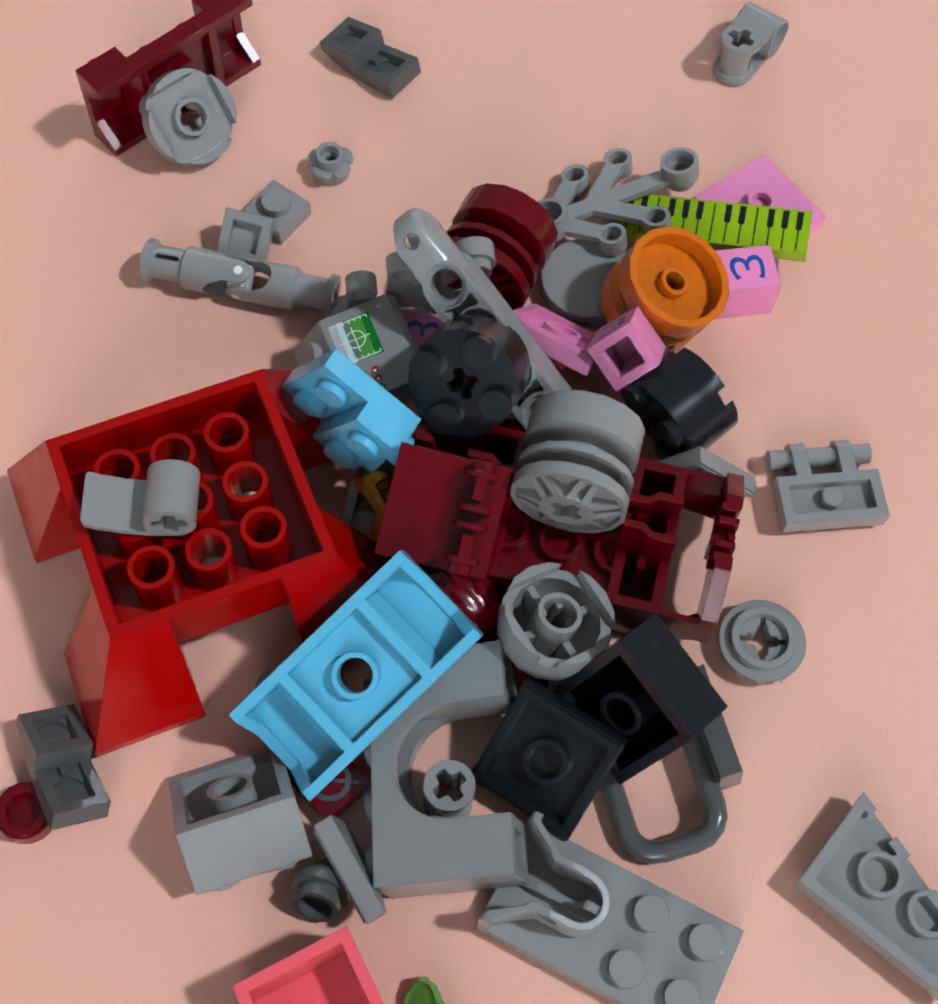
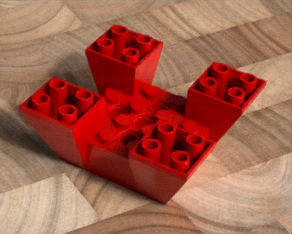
[7,369,386,757]

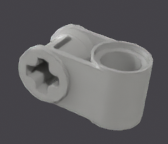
[713,2,789,86]

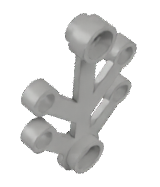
[537,147,699,256]
[329,236,496,317]

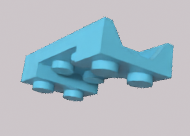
[228,550,483,802]

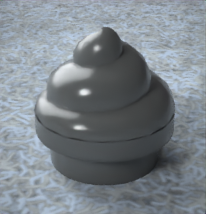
[291,858,350,922]

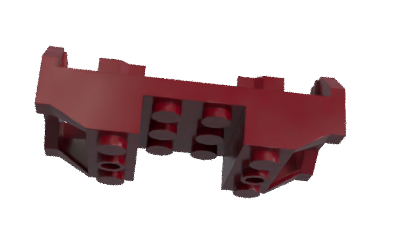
[387,416,744,644]

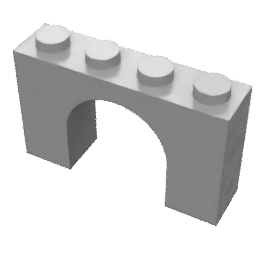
[363,640,529,899]

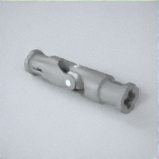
[140,238,342,318]

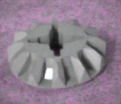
[717,600,806,686]

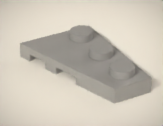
[794,792,938,1001]

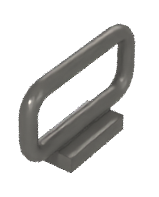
[600,645,743,864]

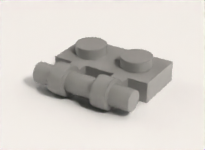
[765,440,890,533]

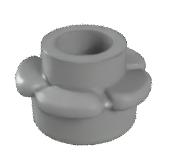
[307,142,353,186]

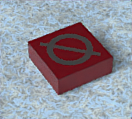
[290,762,371,820]

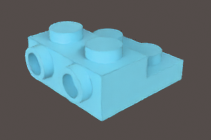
[281,349,421,472]

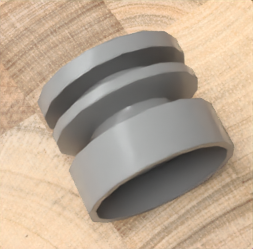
[510,390,645,533]

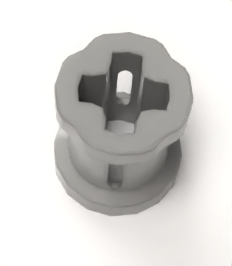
[423,760,476,819]

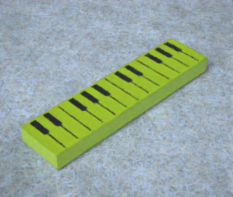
[614,194,813,262]

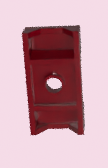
[75,0,261,157]

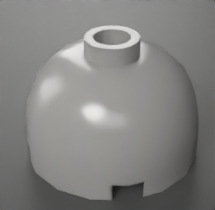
[497,562,615,681]

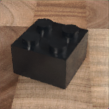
[551,613,728,785]

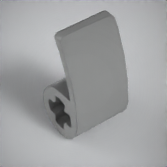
[80,459,200,536]

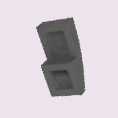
[319,17,421,98]
[17,704,111,830]

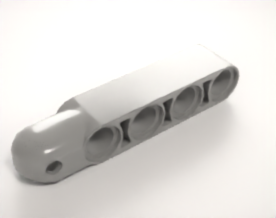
[393,208,572,429]

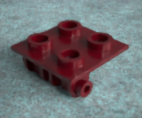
[374,442,512,580]

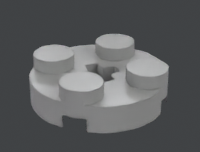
[139,68,237,165]

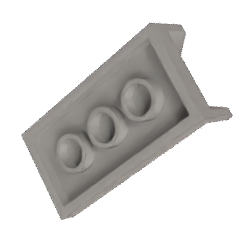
[476,811,744,1004]

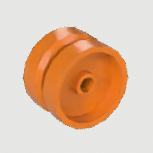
[600,226,729,352]

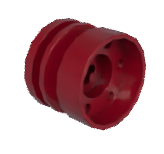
[445,183,558,315]

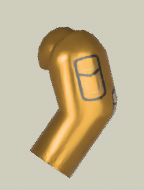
[354,467,392,542]

